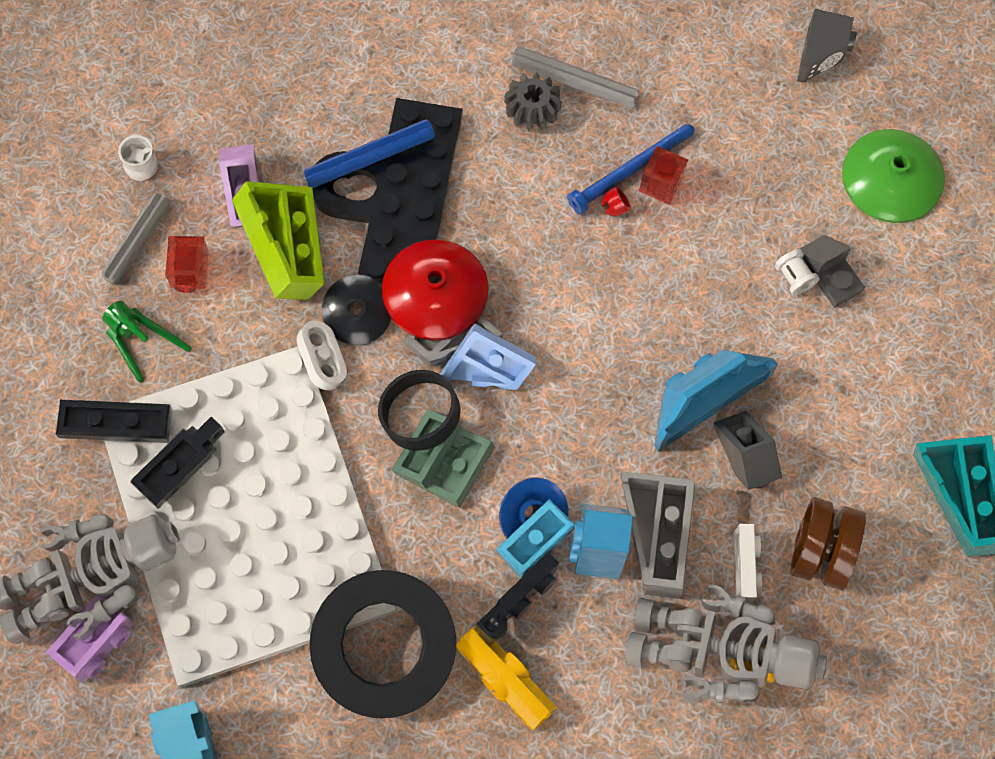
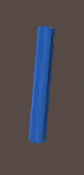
[304,120,435,188]

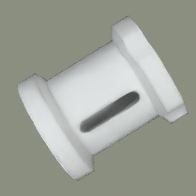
[774,249,820,296]

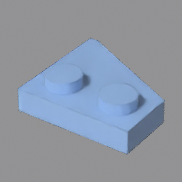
[440,323,536,390]

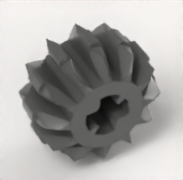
[504,72,562,132]

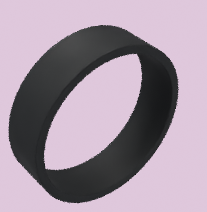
[378,370,461,451]

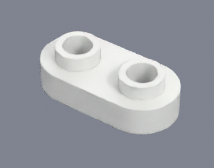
[297,321,347,390]

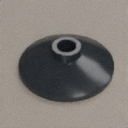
[322,275,391,345]

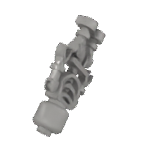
[0,514,180,644]
[625,585,827,704]

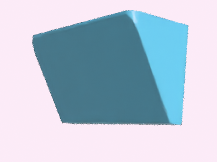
[496,499,575,579]

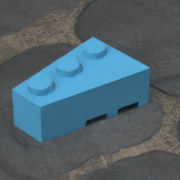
[569,504,633,580]

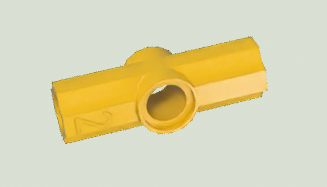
[456,627,557,731]

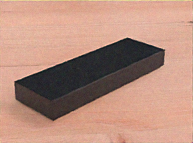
[56,399,172,443]

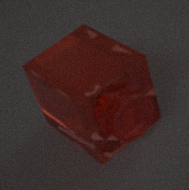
[639,146,689,205]
[165,236,209,293]

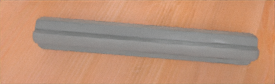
[512,46,639,108]

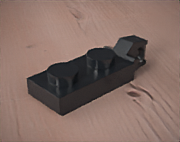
[130,417,225,509]
[475,554,559,644]

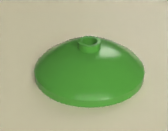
[842,129,945,223]

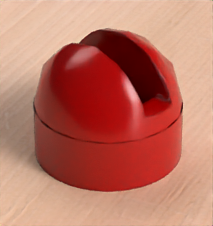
[601,186,631,217]

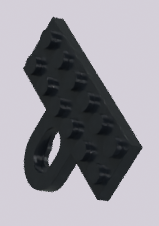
[308,98,463,284]

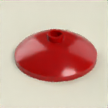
[382,239,489,340]

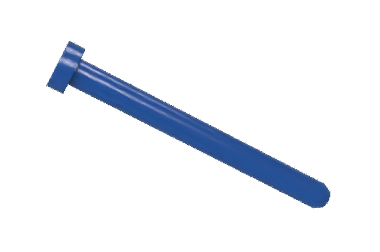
[567,124,695,215]

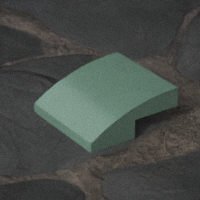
[391,409,495,508]

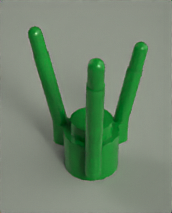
[102,301,192,383]

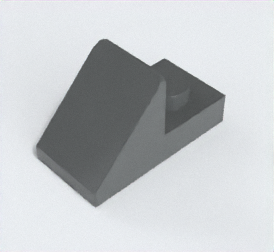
[800,235,865,308]

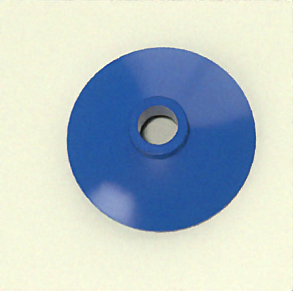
[499,477,569,539]

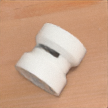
[118,135,158,181]

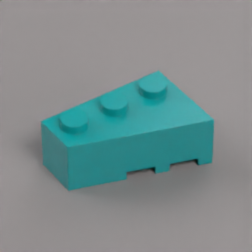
[913,435,995,557]

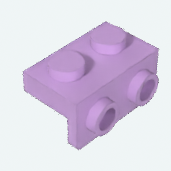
[45,594,134,683]

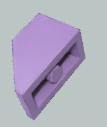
[219,144,260,227]

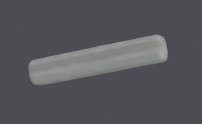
[102,193,170,285]

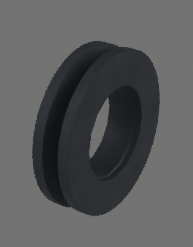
[309,570,456,719]

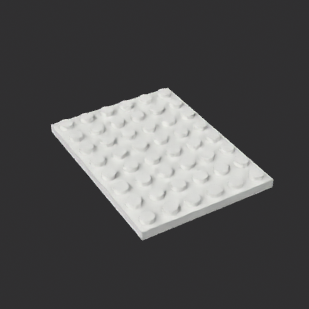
[104,347,396,688]

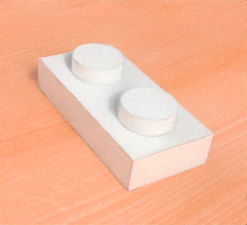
[734,524,762,604]

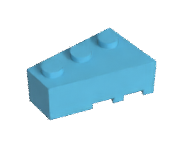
[148,700,217,759]

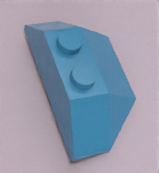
[654,350,778,452]

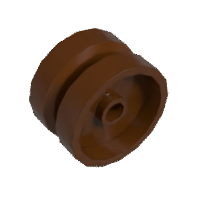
[790,496,866,591]

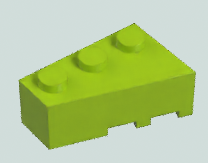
[232,181,324,300]

